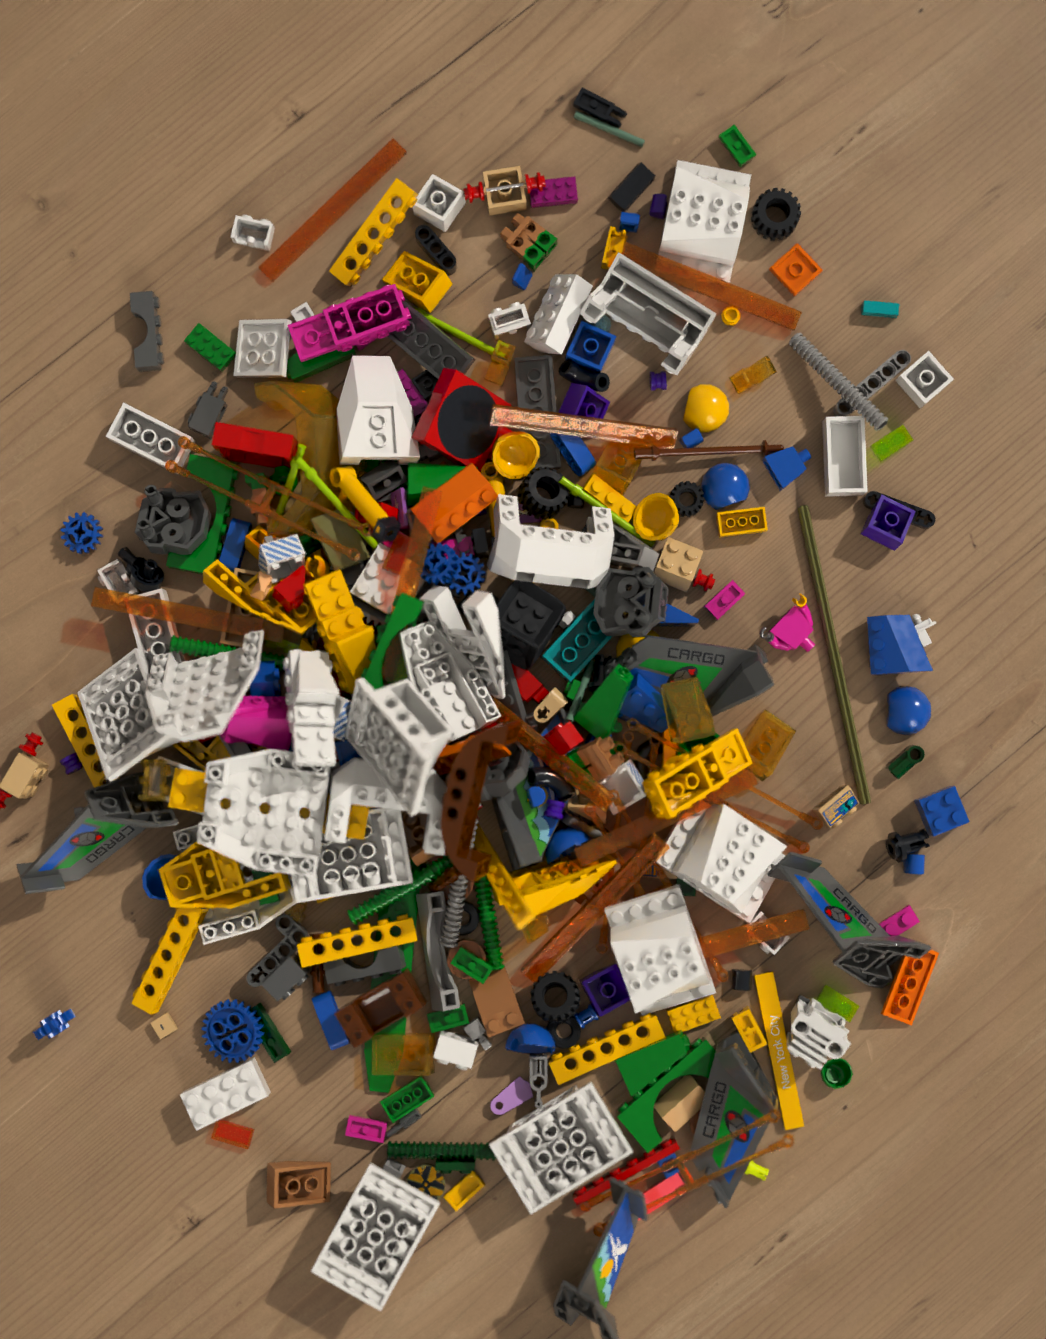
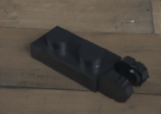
[573,87,627,129]

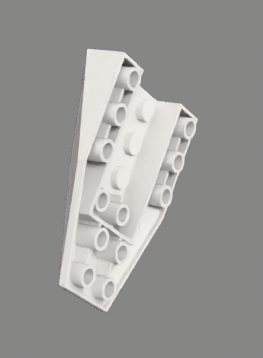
[336,356,420,465]
[399,620,501,744]

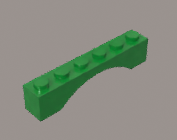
[361,592,425,691]

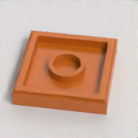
[769,243,823,297]

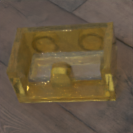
[138,759,171,802]

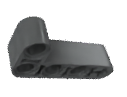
[247,913,309,987]

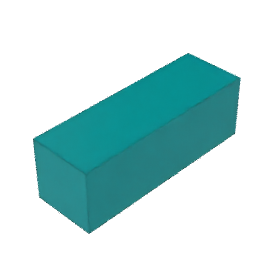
[861,300,899,318]

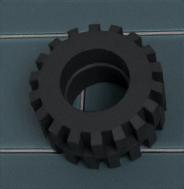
[751,188,801,241]
[517,467,570,520]
[531,971,580,1024]

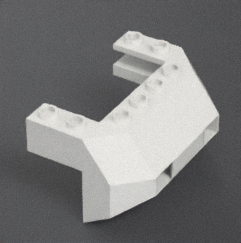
[579,252,716,375]
[487,494,614,589]
[324,757,447,855]

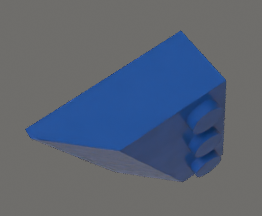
[867,615,933,675]
[618,673,677,733]

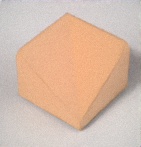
[250,571,272,601]

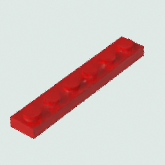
[573,1138,680,1206]

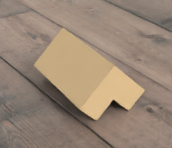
[654,1075,705,1132]

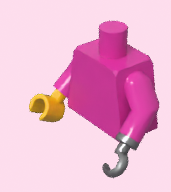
[760,593,815,652]

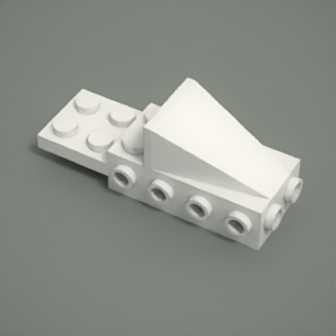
[283,649,339,766]

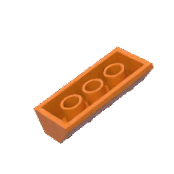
[410,463,498,544]

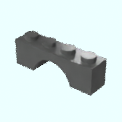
[130,291,164,372]
[323,945,406,986]

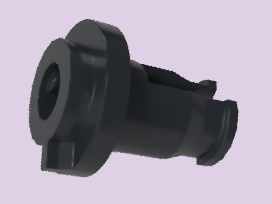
[588,654,613,694]
[886,829,930,863]

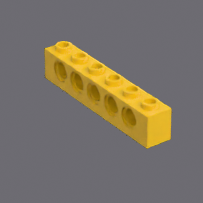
[329,178,419,287]
[52,694,120,788]
[131,907,209,1015]
[297,914,417,968]
[549,1013,665,1085]

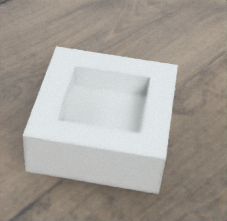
[290,302,314,322]

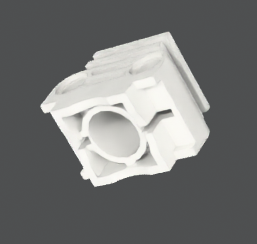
[787,998,851,1070]

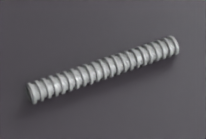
[789,333,888,431]
[440,819,478,948]

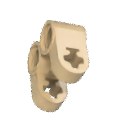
[533,687,569,725]

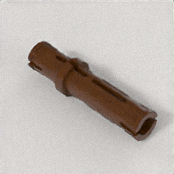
[429,866,462,892]
[310,933,325,993]

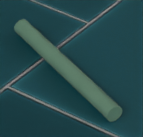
[574,111,645,147]
[565,660,595,723]

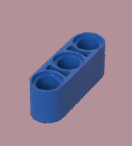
[550,420,596,477]
[219,518,252,573]
[312,991,350,1051]

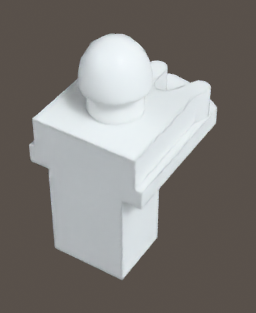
[912,614,936,647]

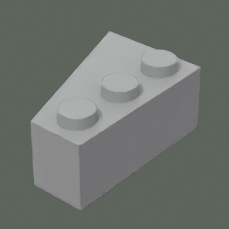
[610,523,659,571]

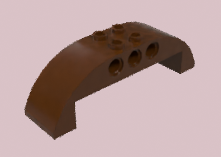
[441,720,522,882]

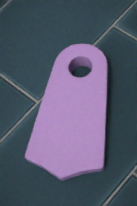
[490,1076,533,1115]

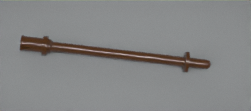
[634,440,784,461]

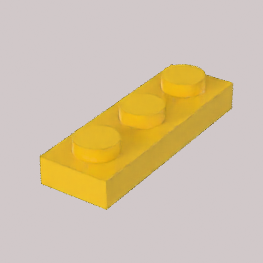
[582,474,637,523]

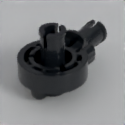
[118,547,164,592]

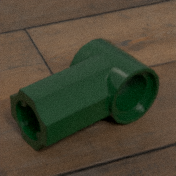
[887,745,925,779]

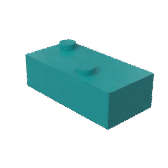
[541,599,612,682]

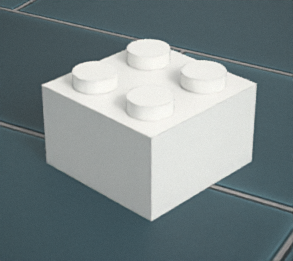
[412,174,466,232]
[895,351,954,409]
[433,1030,479,1070]

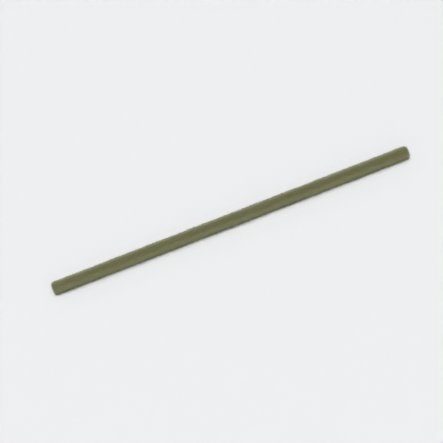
[798,505,871,805]

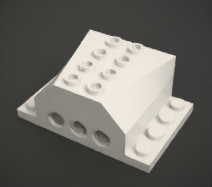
[655,160,751,286]
[77,648,181,782]
[344,678,454,816]
[653,800,787,923]
[291,807,413,903]
[604,885,716,1015]
[489,1082,633,1214]
[311,1163,440,1311]

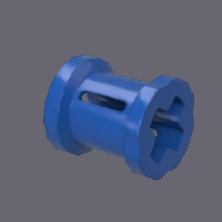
[574,1004,599,1029]

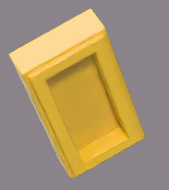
[443,1171,485,1212]

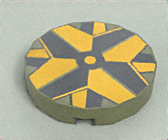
[407,1164,446,1200]

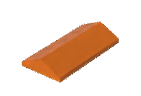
[881,950,939,1025]

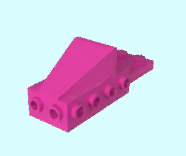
[287,284,411,363]
[219,696,292,751]

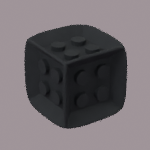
[496,580,566,670]

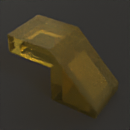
[484,339,516,386]
[729,356,777,394]

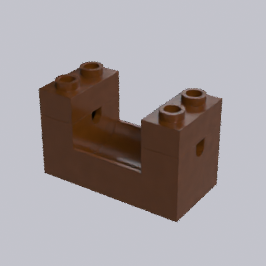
[335,968,427,1048]

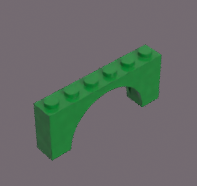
[166,454,240,575]
[616,1037,716,1153]

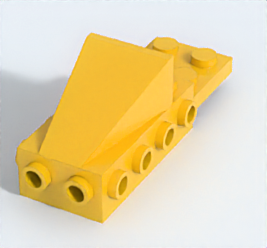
[303,569,385,695]
[642,728,753,819]

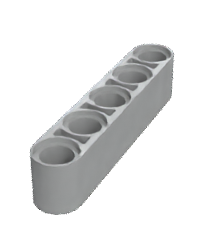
[833,350,911,416]

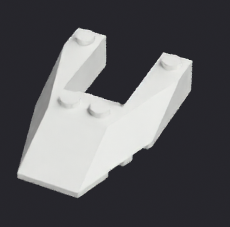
[420,585,505,699]

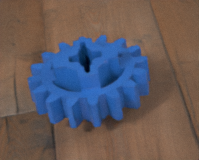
[60,512,104,554]
[416,542,459,585]
[445,552,486,596]
[33,1009,76,1040]

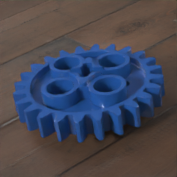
[201,999,264,1063]

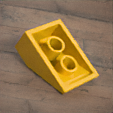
[382,251,453,313]

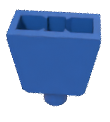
[762,446,811,491]

